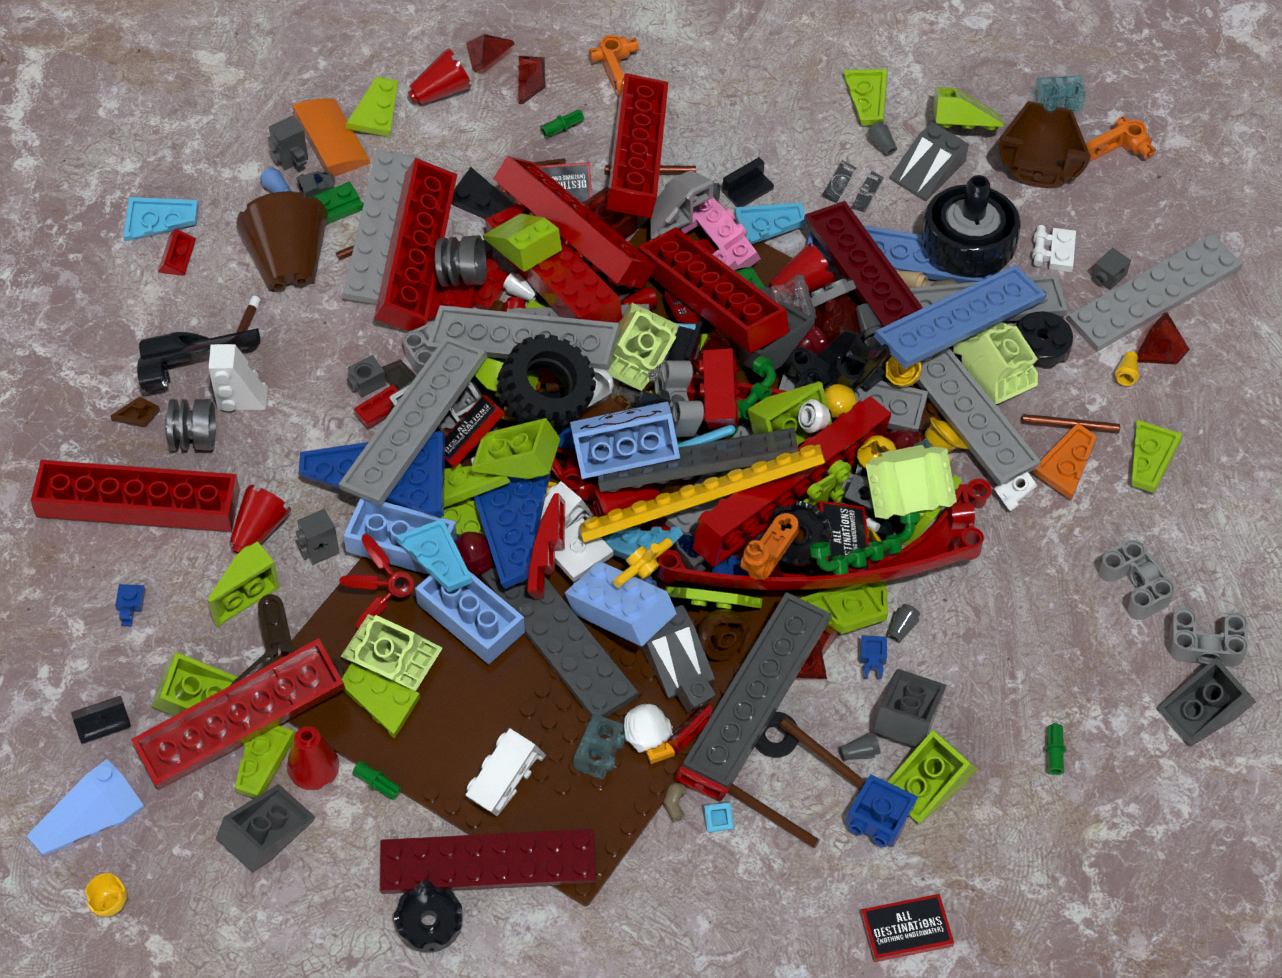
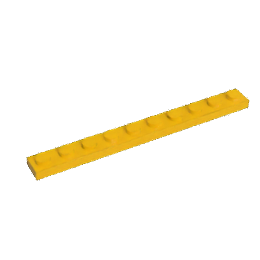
[580,444,825,542]

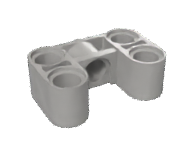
[403,321,435,375]
[655,361,704,437]
[1099,540,1174,620]
[1169,608,1248,667]

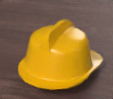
[924,417,969,453]

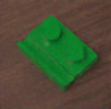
[309,181,364,225]

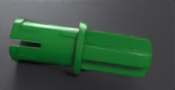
[540,109,584,139]
[1045,723,1066,775]
[353,761,401,800]

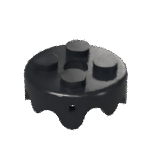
[1016,311,1073,368]
[767,501,832,566]
[394,881,463,953]

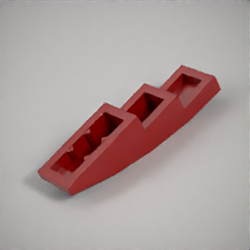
[527,493,565,599]

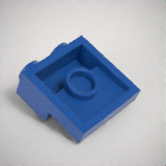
[845,774,918,847]

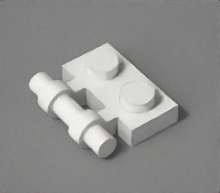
[1032,225,1076,272]

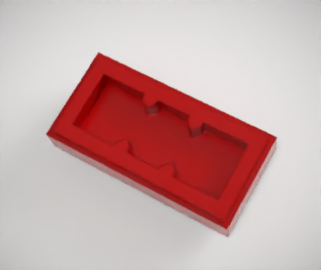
[354,384,398,429]

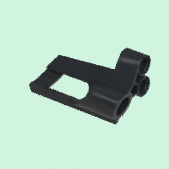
[137,328,261,392]
[784,329,891,393]

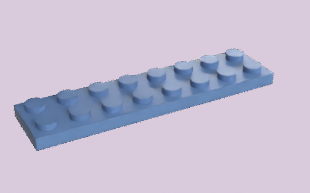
[807,226,991,284]
[874,265,1047,368]

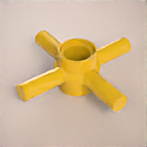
[613,538,673,588]

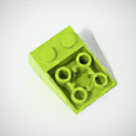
[933,87,1004,130]

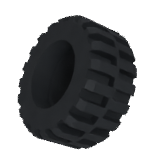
[497,334,596,432]

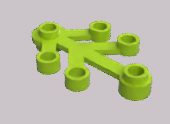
[802,460,851,506]

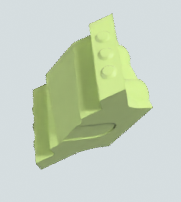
[606,303,678,391]
[953,322,1038,405]
[866,445,957,519]
[340,614,443,691]

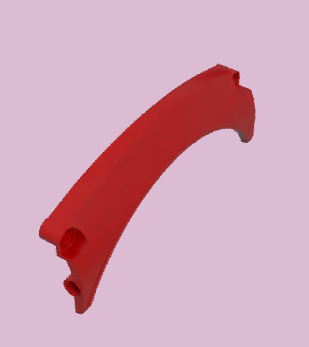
[650,484,984,590]

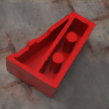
[699,348,739,429]

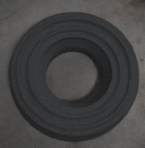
[755,711,798,758]

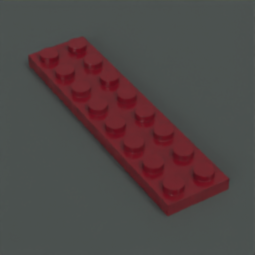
[804,201,923,328]
[380,829,596,894]

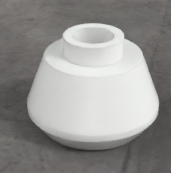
[798,399,830,433]

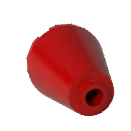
[408,48,472,105]
[769,243,835,302]
[588,483,660,517]
[229,485,291,554]
[287,726,339,790]

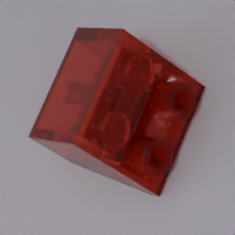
[808,294,860,344]

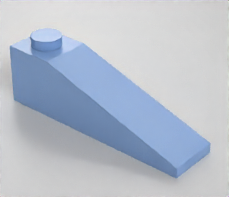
[26,759,144,856]

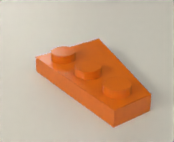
[1032,423,1097,500]

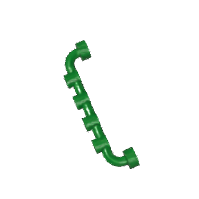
[677,355,776,444]
[810,511,920,575]

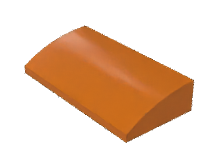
[292,98,370,177]

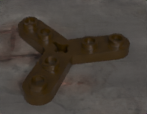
[230,594,344,686]

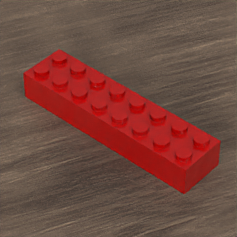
[606,73,669,218]
[493,156,657,289]
[374,158,457,332]
[485,204,623,323]
[638,227,789,353]
[31,460,240,532]
[131,638,346,790]

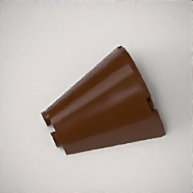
[999,101,1091,188]
[236,191,328,291]

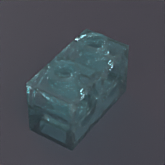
[1034,75,1086,111]
[574,714,626,780]

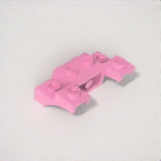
[680,197,761,270]

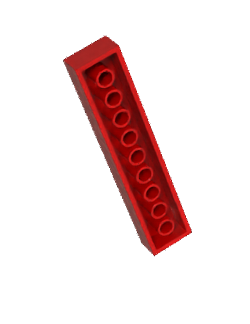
[693,396,892,567]

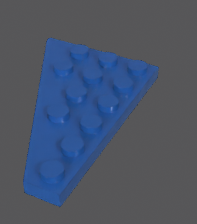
[299,431,445,517]
[474,467,552,589]

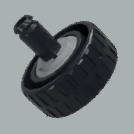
[922,175,1021,276]

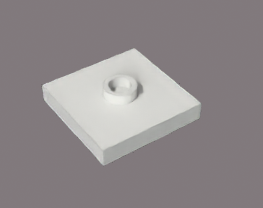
[555,518,614,582]

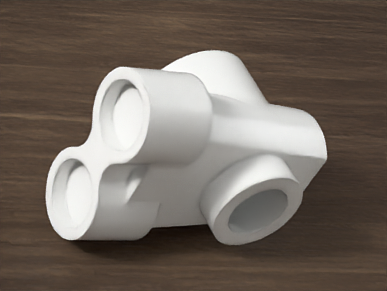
[994,472,1037,512]

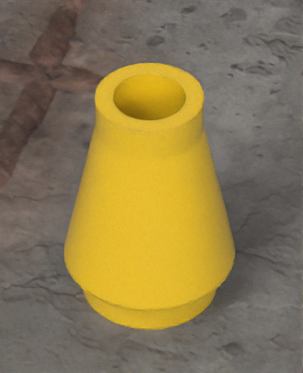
[1115,351,1139,386]

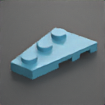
[123,197,199,242]
[734,202,806,245]
[396,518,472,592]
[603,527,683,562]

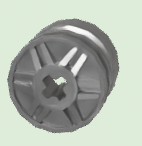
[435,235,487,287]
[165,399,216,450]

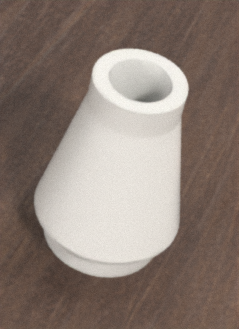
[503,272,539,301]

